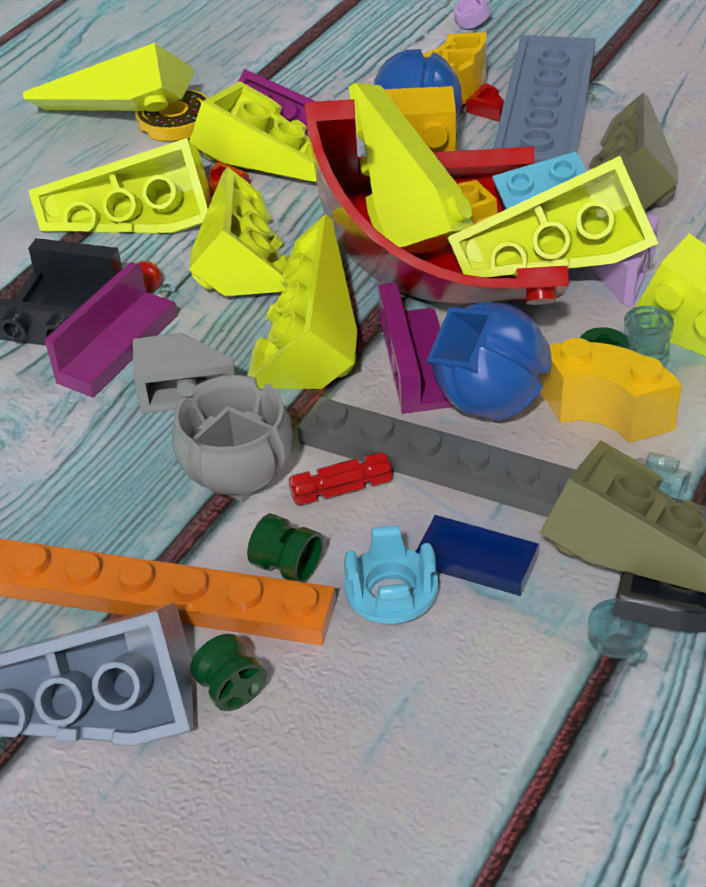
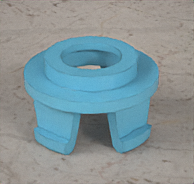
[344,526,438,624]

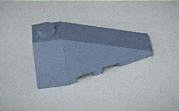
[0,602,193,746]

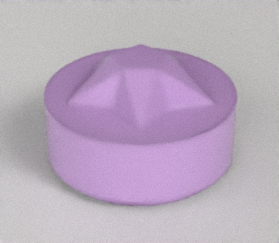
[453,0,491,29]

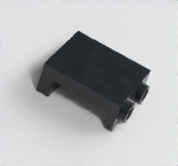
[0,238,122,346]

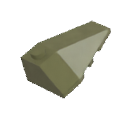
[589,92,679,210]
[540,440,706,593]

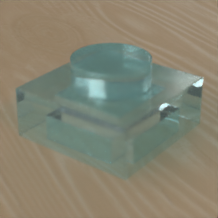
[635,452,692,498]

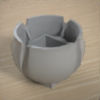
[172,375,293,503]

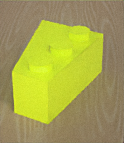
[626,233,706,357]

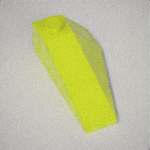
[23,43,194,112]
[348,83,474,253]
[189,167,289,296]

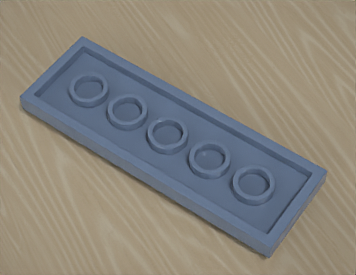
[493,35,596,163]

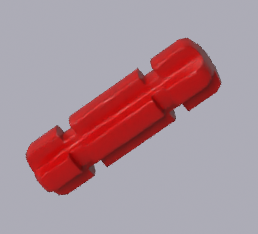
[289,452,392,506]

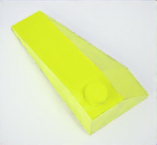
[190,81,317,182]
[28,138,211,234]
[448,156,659,278]
[248,214,357,389]

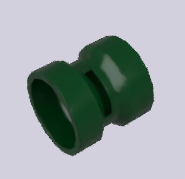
[247,513,324,582]

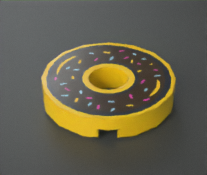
[135,89,208,142]

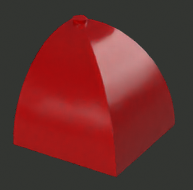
[304,99,569,305]

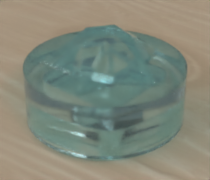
[587,599,649,658]

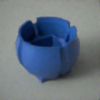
[374,49,462,120]
[426,302,551,421]

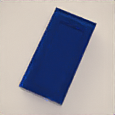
[415,515,539,597]

